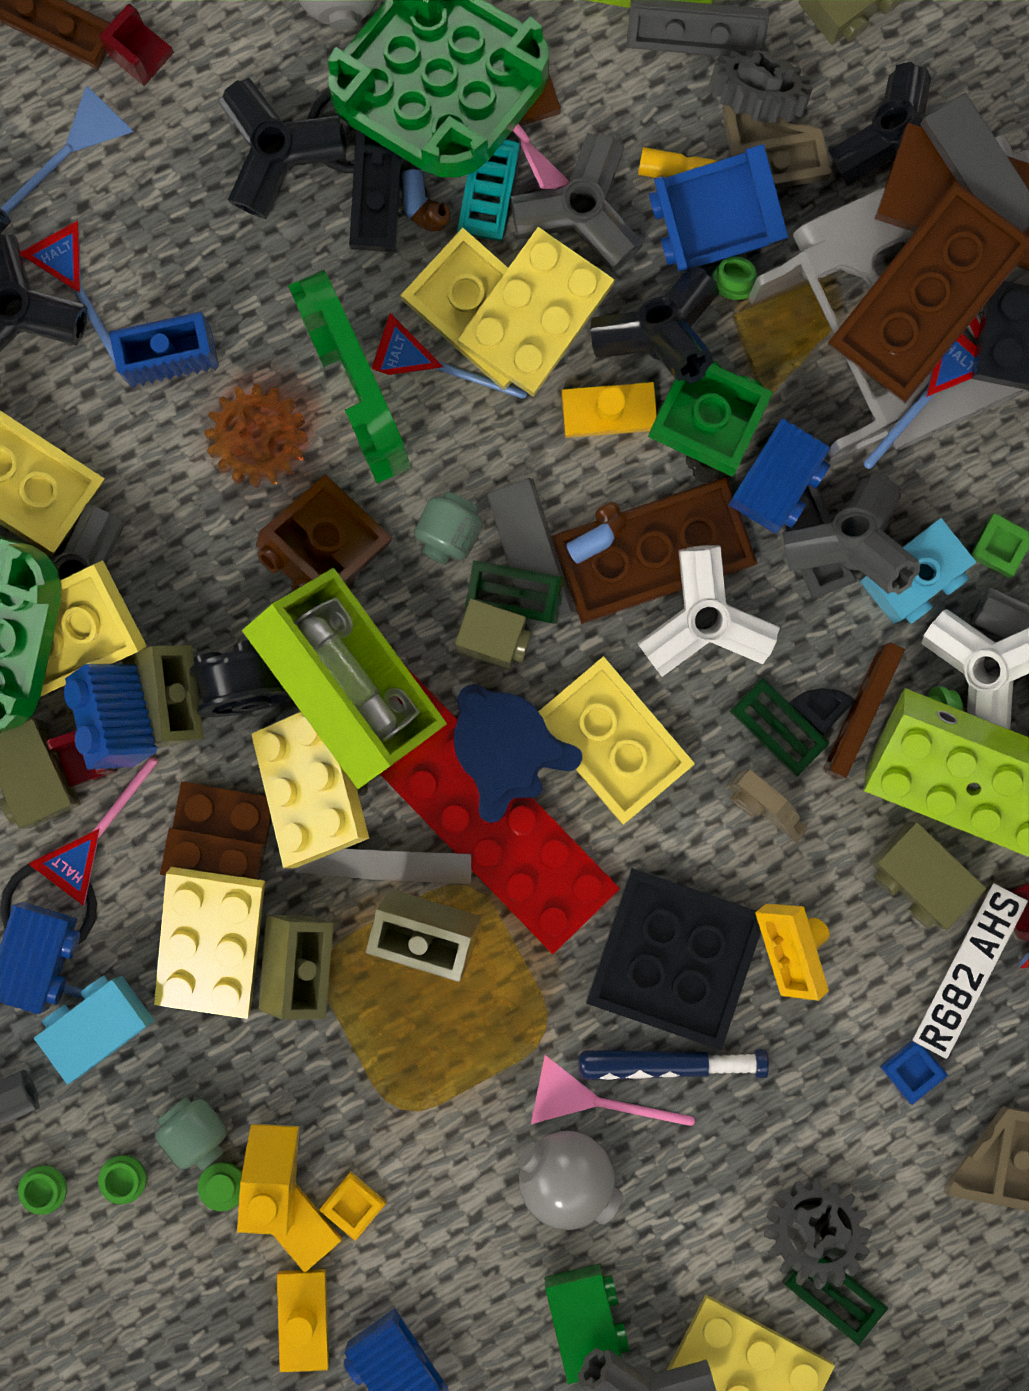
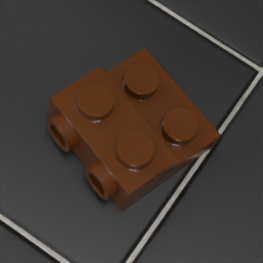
[256,474,392,591]
[160,781,271,880]

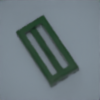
[465,560,566,624]
[729,678,830,777]
[782,1246,888,1346]

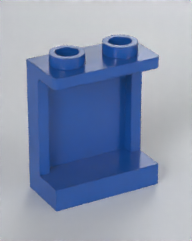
[648,144,788,273]

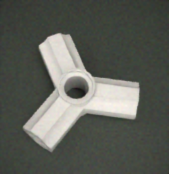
[637,545,780,677]
[921,609,1029,730]

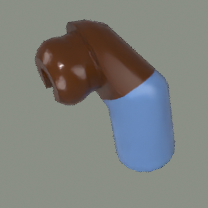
[401,169,451,232]
[567,502,627,564]

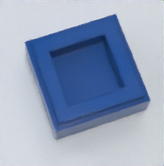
[879,1039,948,1105]

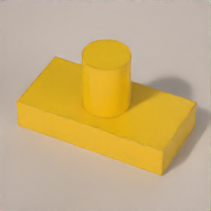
[561,382,657,438]
[755,903,830,1001]
[277,1269,329,1372]

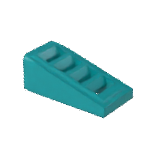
[457,140,520,242]

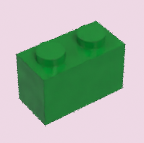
[544,1263,630,1385]

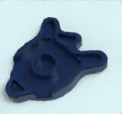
[454,684,582,822]

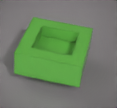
[970,513,1029,578]

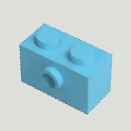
[860,518,976,624]
[34,976,155,1085]

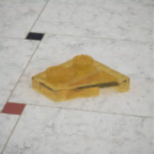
[732,280,832,396]

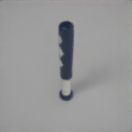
[578,1049,769,1080]

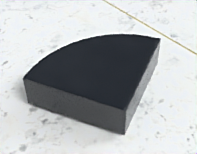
[789,688,855,735]

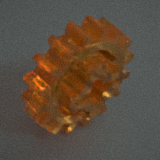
[204,384,308,488]

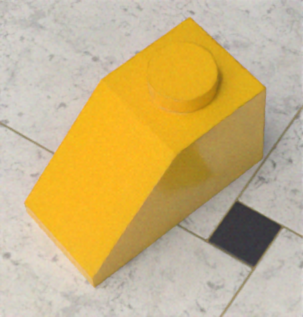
[237,1124,299,1235]

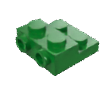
[648,360,773,477]

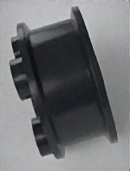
[190,640,293,717]

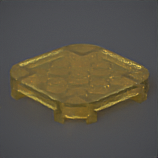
[327,884,547,1111]

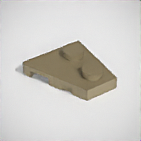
[722,105,831,189]
[727,769,808,843]
[944,1106,1029,1211]

